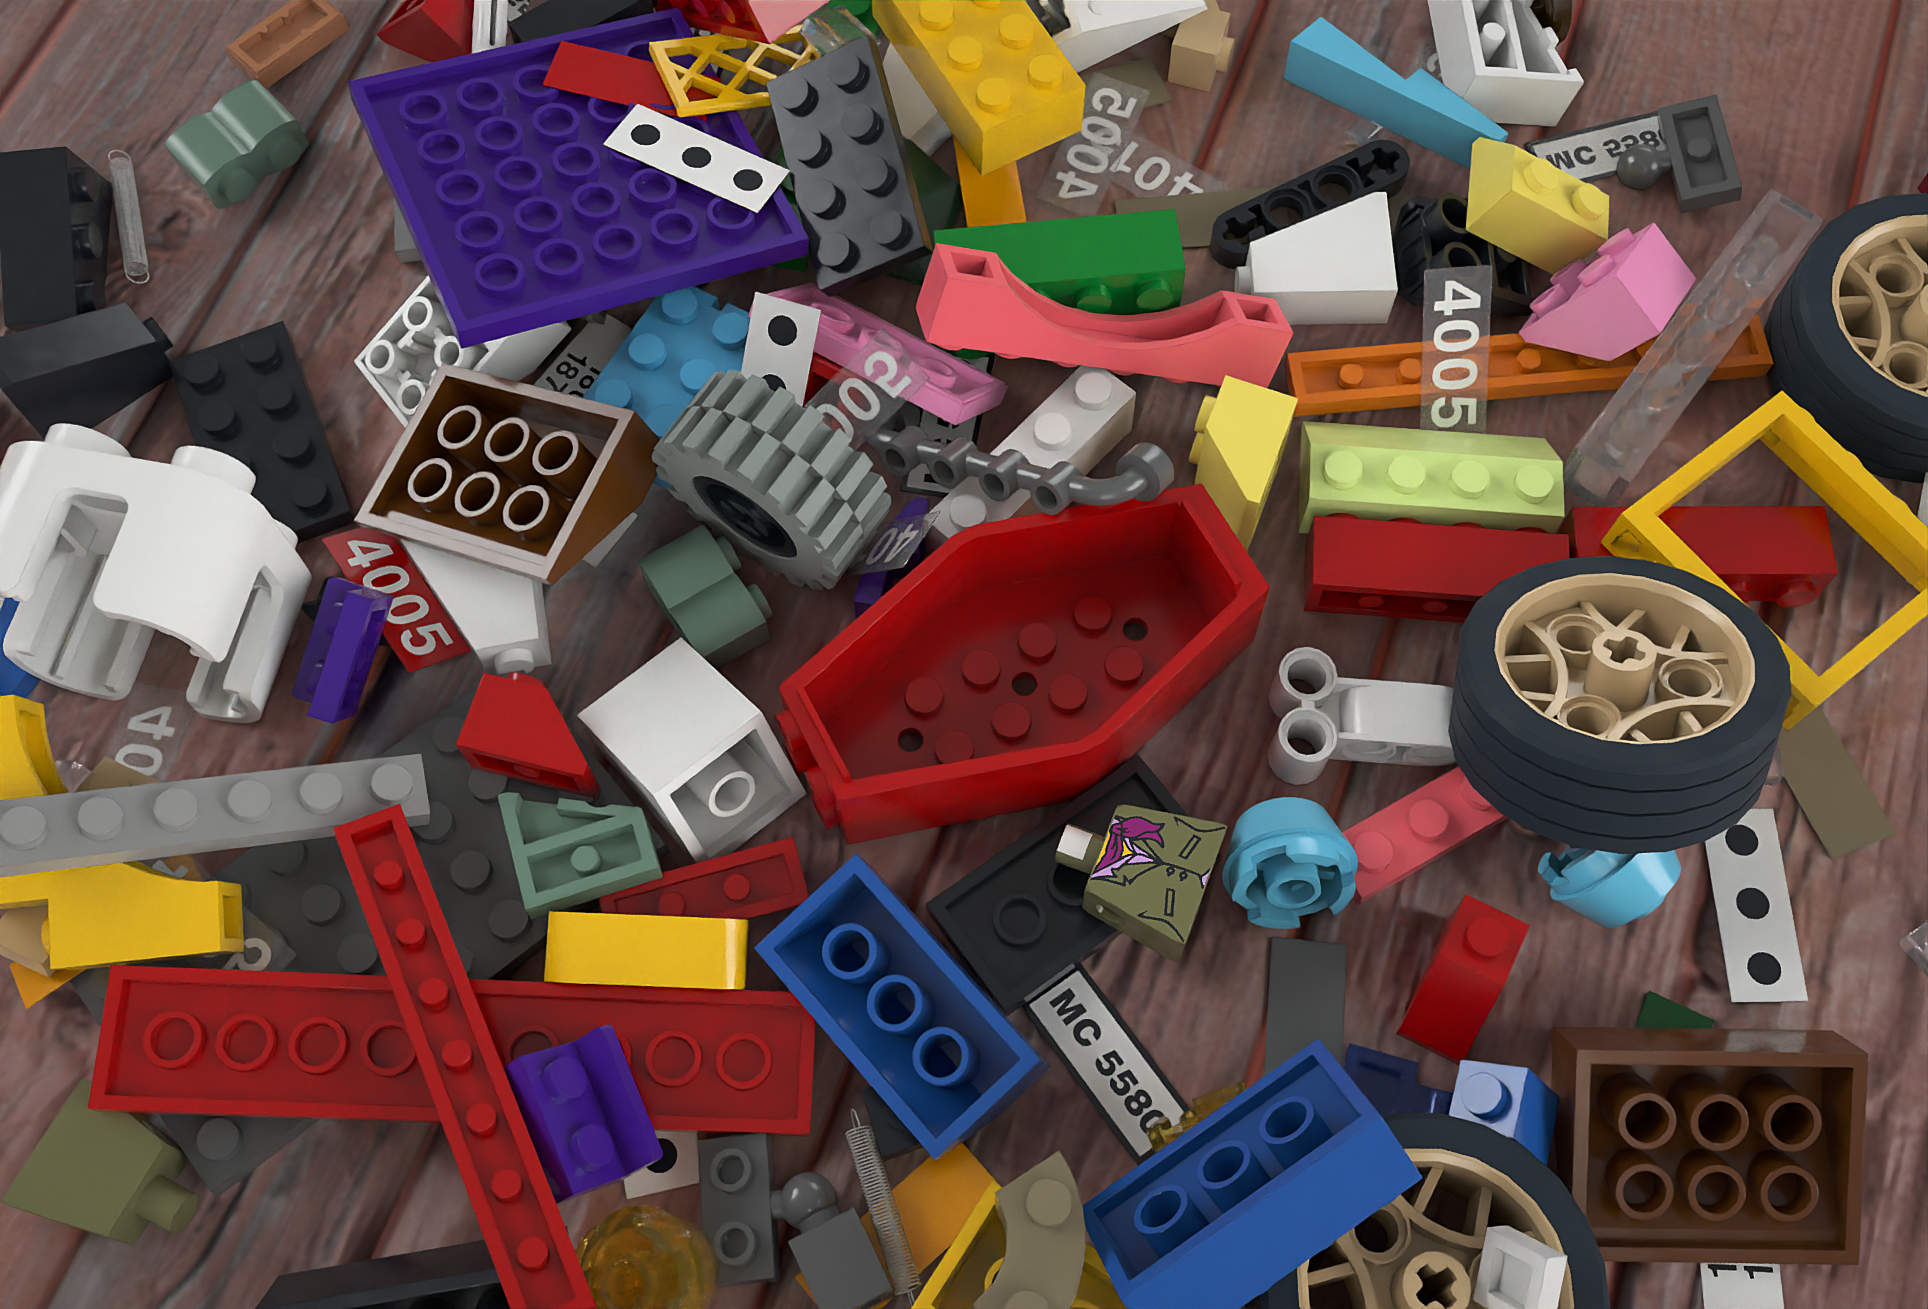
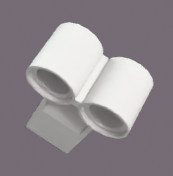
[1268,647,1456,785]

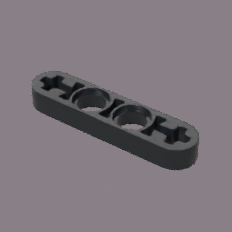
[1210,140,1410,269]

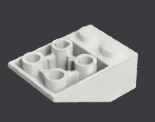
[1025,0,1208,73]
[354,275,572,428]

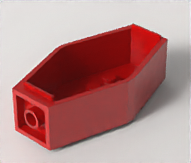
[775,483,1270,845]

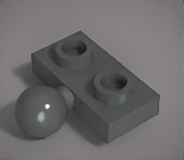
[1616,94,1742,213]
[698,1133,837,1289]

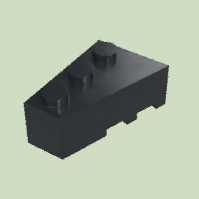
[0,146,113,333]

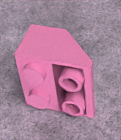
[1519,222,1696,361]

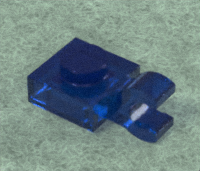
[1342,1043,1453,1117]

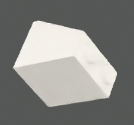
[577,638,807,864]

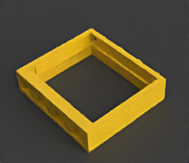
[1601,391,1928,731]

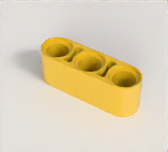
[544,911,749,989]

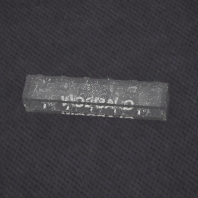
[1563,188,1825,507]

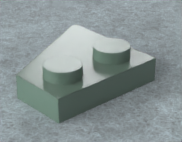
[497,792,663,919]

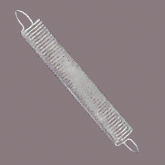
[108,150,149,283]
[845,1108,921,1307]

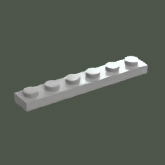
[0,754,430,878]

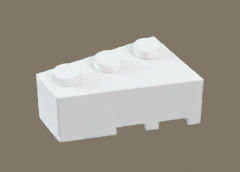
[1427,0,1584,126]

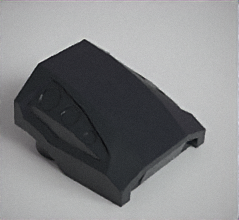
[1392,193,1536,317]

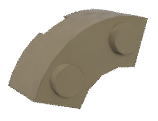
[973,1150,1085,1309]

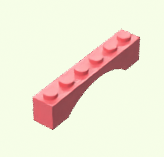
[915,243,1294,388]

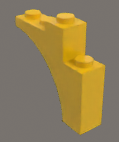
[0,695,244,970]

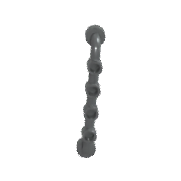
[864,391,1174,515]

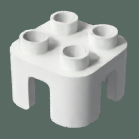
[0,423,312,723]

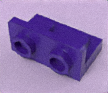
[292,577,394,724]
[504,1024,663,1204]

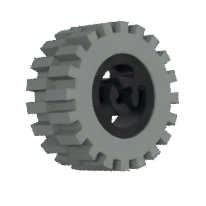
[652,370,891,591]

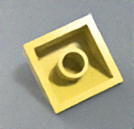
[1466,137,1609,275]
[1188,375,1298,552]

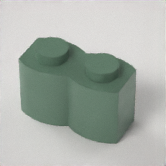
[164,80,309,209]
[637,525,773,669]

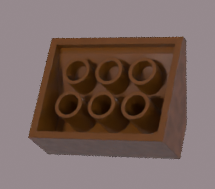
[354,363,660,586]
[1551,1027,1869,1265]

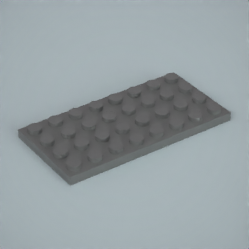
[70,670,669,1196]

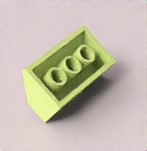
[1299,421,1565,534]

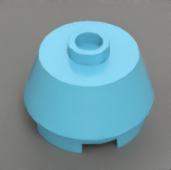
[1222,797,1358,929]
[1538,844,1681,929]

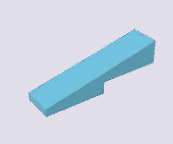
[1283,17,1508,169]

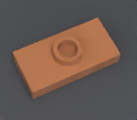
[224,0,350,89]

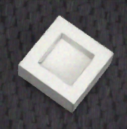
[1473,1225,1568,1309]

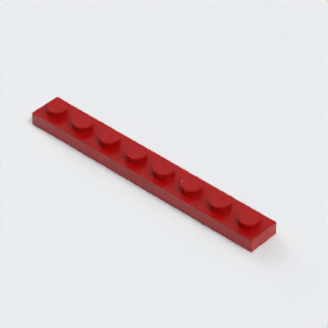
[333,804,597,1309]

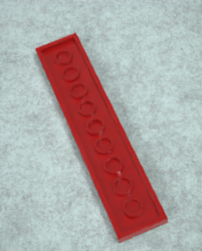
[87,965,816,1137]

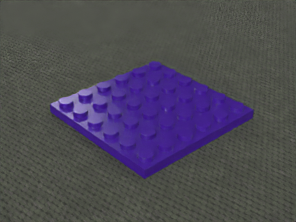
[348,7,809,349]

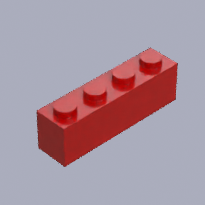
[1557,506,1838,607]
[1303,513,1569,623]

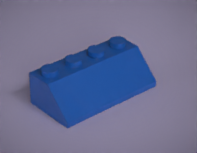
[754,854,1051,1160]
[1082,1038,1423,1309]

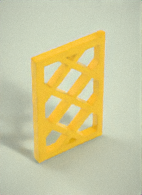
[649,24,825,118]

